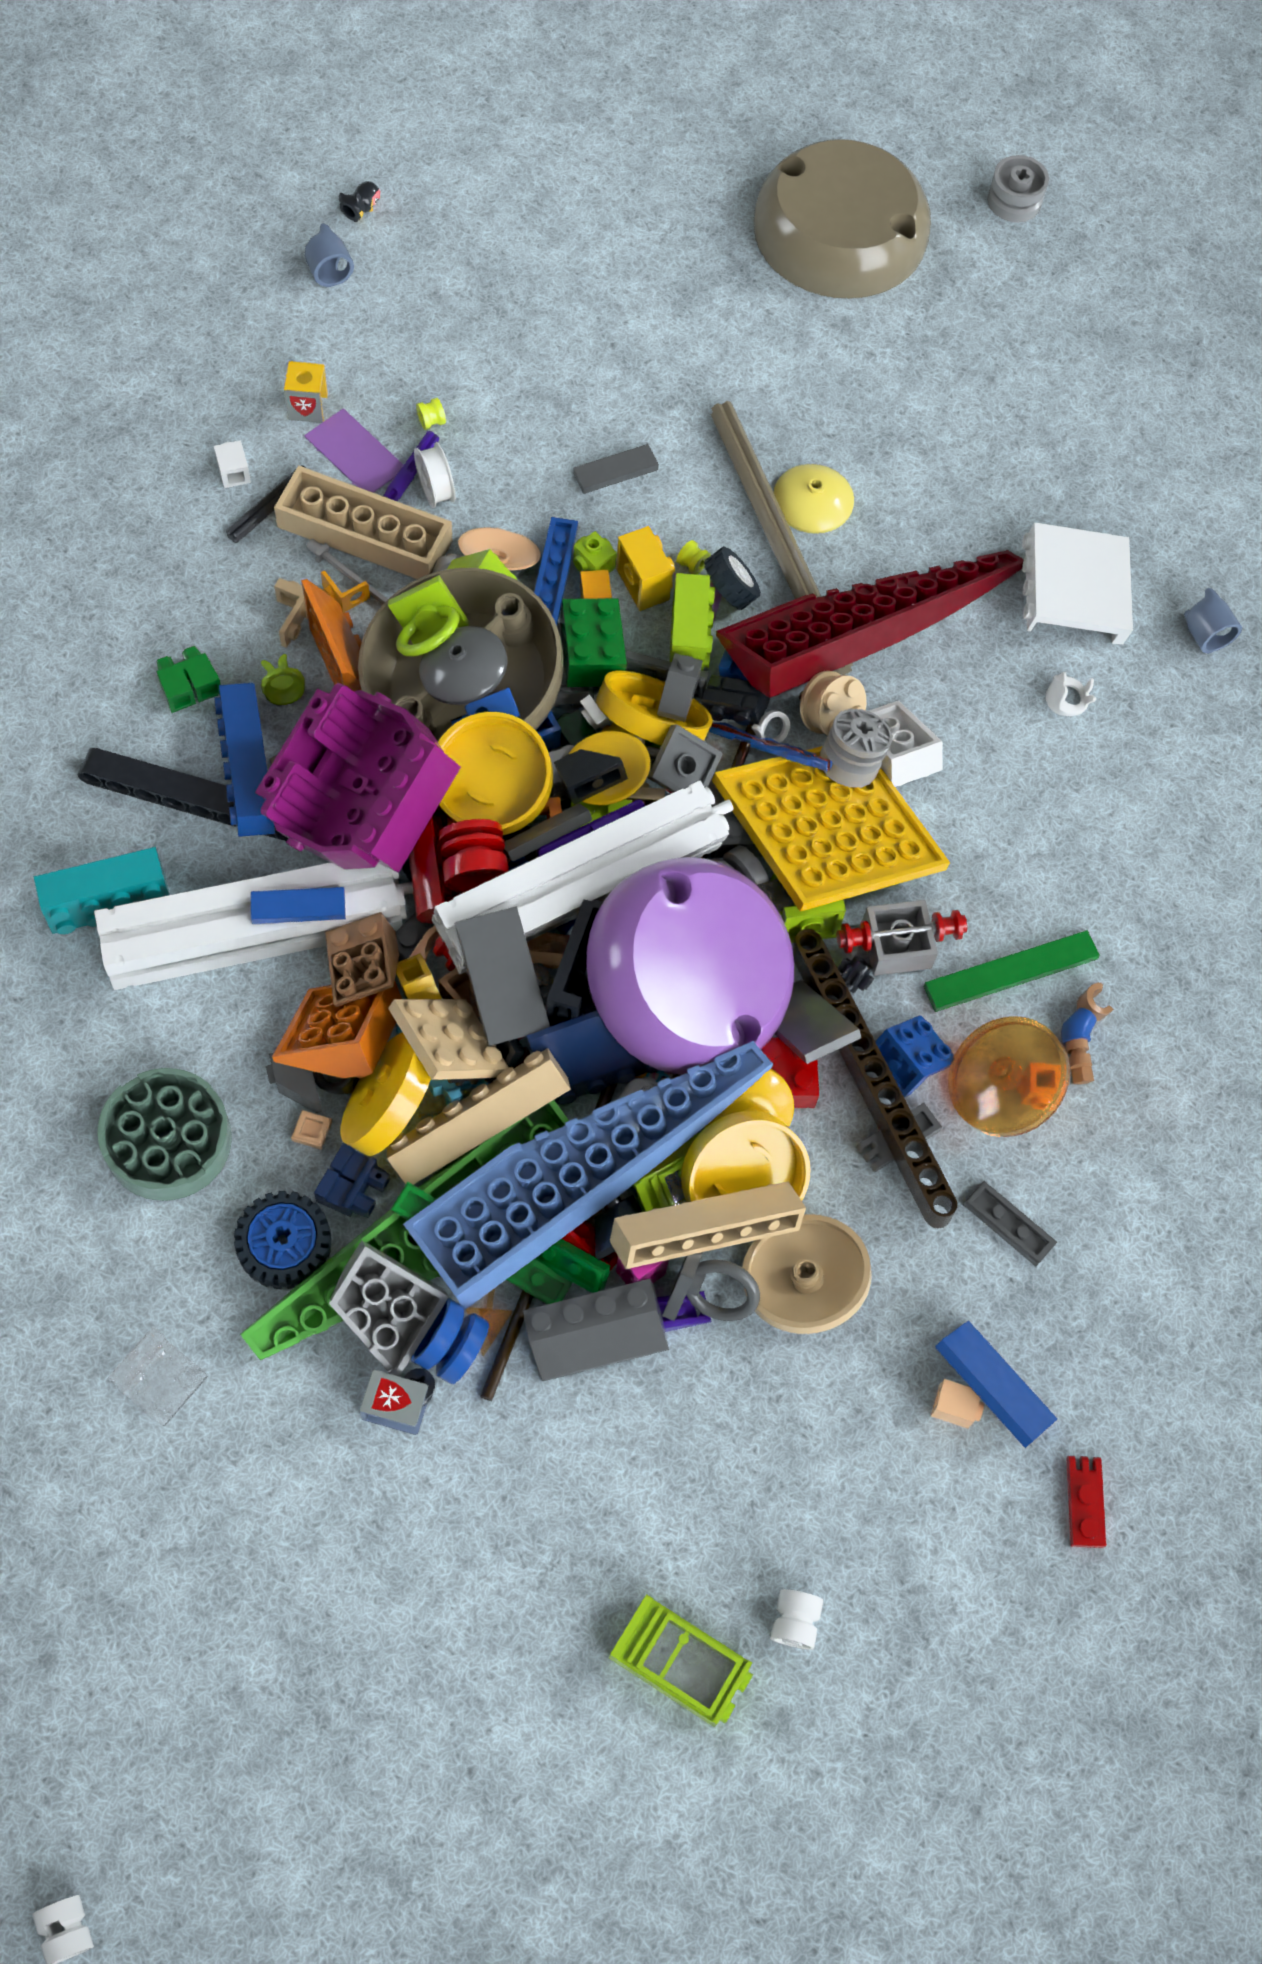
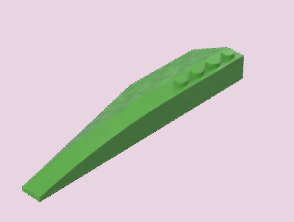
[240,1100,569,1361]

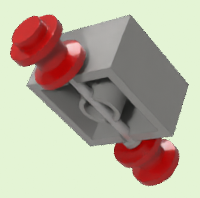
[836,900,968,976]

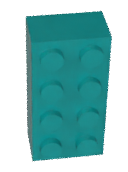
[33,847,170,934]

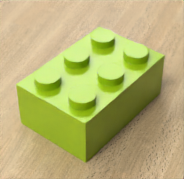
[669,573,715,670]

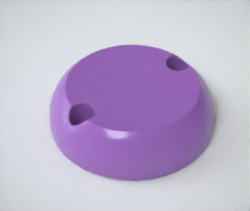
[586,857,794,1075]

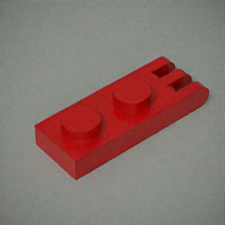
[1066,1456,1106,1548]

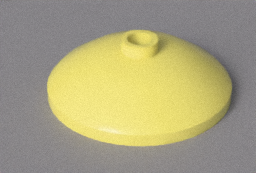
[773,464,854,534]

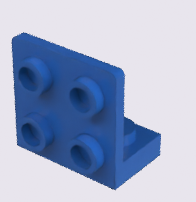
[875,1015,958,1098]

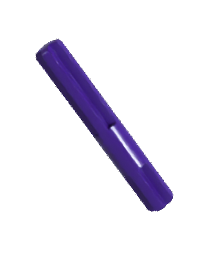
[383,431,439,501]
[537,800,645,857]

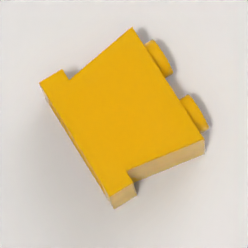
[396,953,442,999]

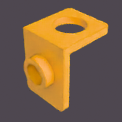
[321,570,370,613]

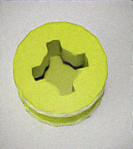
[416,397,446,430]
[676,540,711,574]

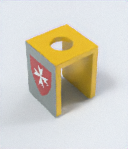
[284,361,328,423]

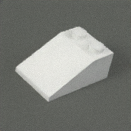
[869,700,942,787]

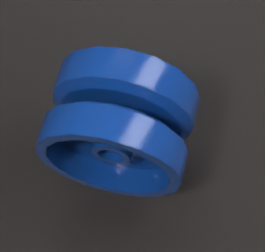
[411,1298,489,1384]

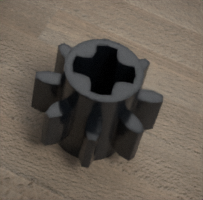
[837,955,874,993]

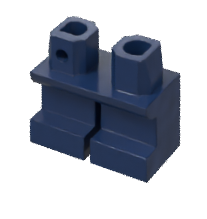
[314,1142,391,1218]

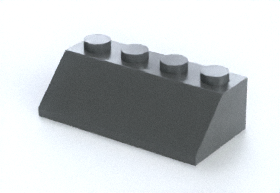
[523,1279,669,1381]

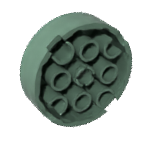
[97,1068,232,1201]

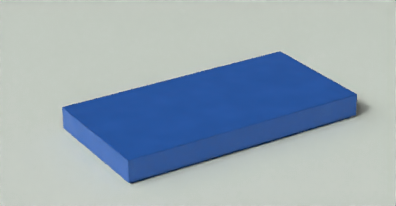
[935,1320,1058,1448]

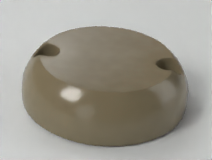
[754,139,931,299]
[358,568,563,742]

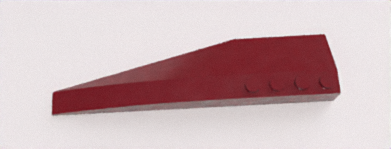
[716,550,1024,698]

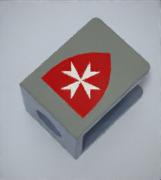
[359,1370,428,1435]

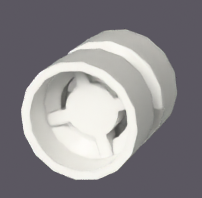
[770,1589,823,1650]
[32,1895,94,1964]

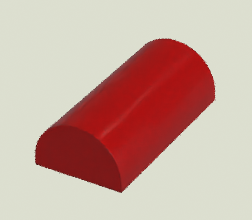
[408,805,459,924]

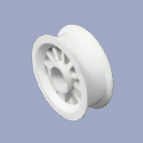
[414,442,456,508]

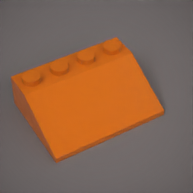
[301,579,362,692]
[272,981,402,1079]

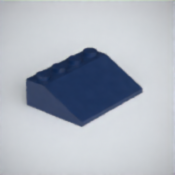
[527,1010,660,1105]

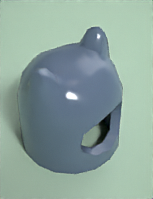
[305,223,354,287]
[1184,587,1242,654]

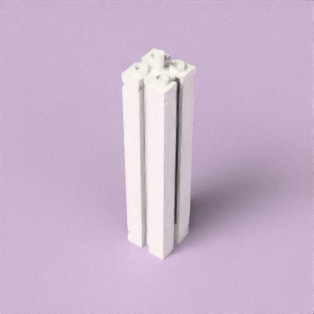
[432,780,733,974]
[94,863,413,990]

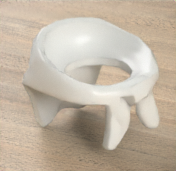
[1046,672,1096,717]

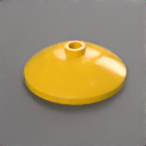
[704,1069,794,1128]

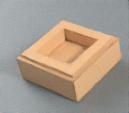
[291,1110,332,1150]

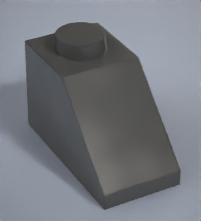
[657,653,703,722]
[266,1053,322,1113]

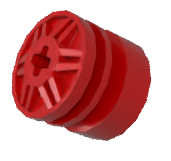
[439,819,509,892]

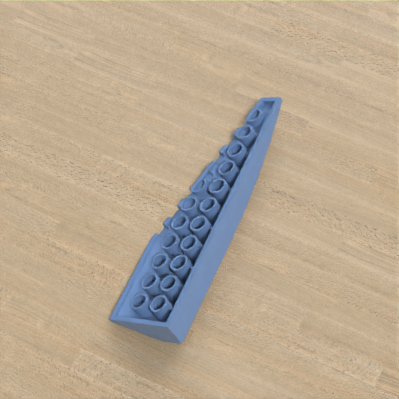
[403,1041,773,1310]

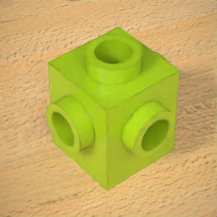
[573,531,617,573]

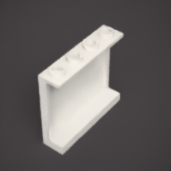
[1022,522,1133,644]

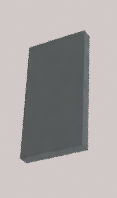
[454,906,550,1046]
[775,980,861,1064]

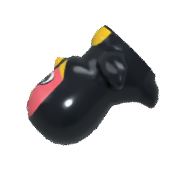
[338,181,380,222]

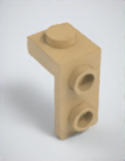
[274,578,307,648]

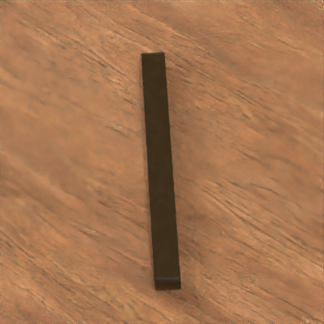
[792,929,958,1228]

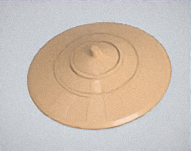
[458,527,541,571]

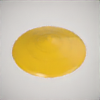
[569,731,650,805]

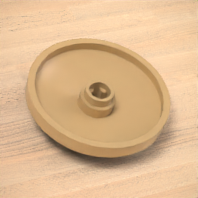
[742,1214,872,1334]

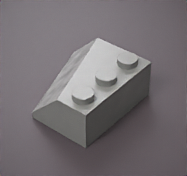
[329,1240,449,1377]

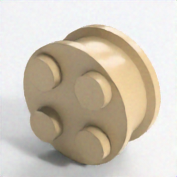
[799,671,867,736]

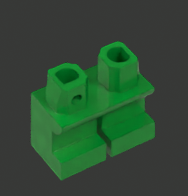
[156,646,221,713]

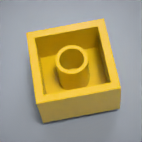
[616,526,675,611]

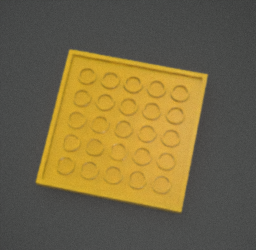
[712,746,950,912]

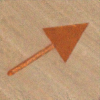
[466,1288,513,1357]

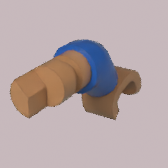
[1061,982,1114,1084]

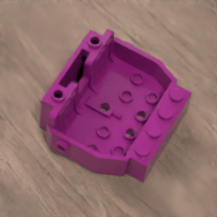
[255,683,461,873]

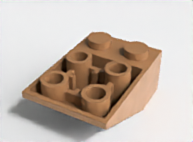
[325,912,399,1007]

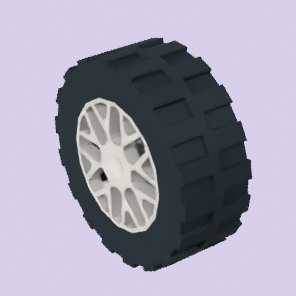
[704,546,761,610]

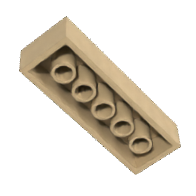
[274,465,452,579]

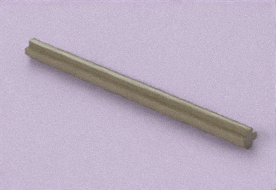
[711,401,853,675]

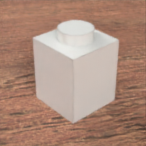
[214,440,251,488]

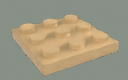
[388,999,509,1080]

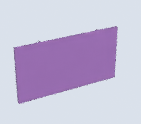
[304,408,404,493]

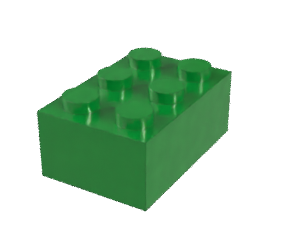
[560,598,627,687]

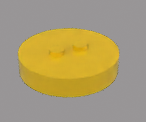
[596,671,713,745]
[438,712,553,835]
[340,1032,431,1156]
[681,1111,810,1202]

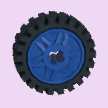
[234,1191,332,1289]

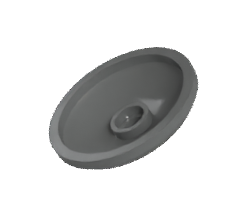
[419,626,507,705]

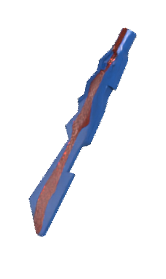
[709,722,832,772]

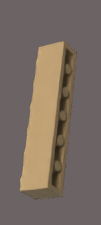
[387,1048,571,1184]
[610,1181,806,1269]

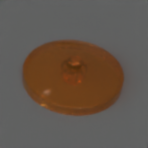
[948,1016,1070,1137]

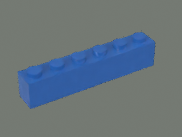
[214,683,275,837]

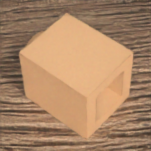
[931,1379,984,1428]

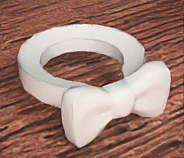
[752,710,790,746]

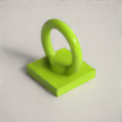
[388,575,469,657]
[770,874,846,943]

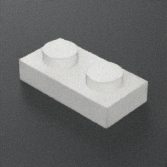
[580,695,612,730]

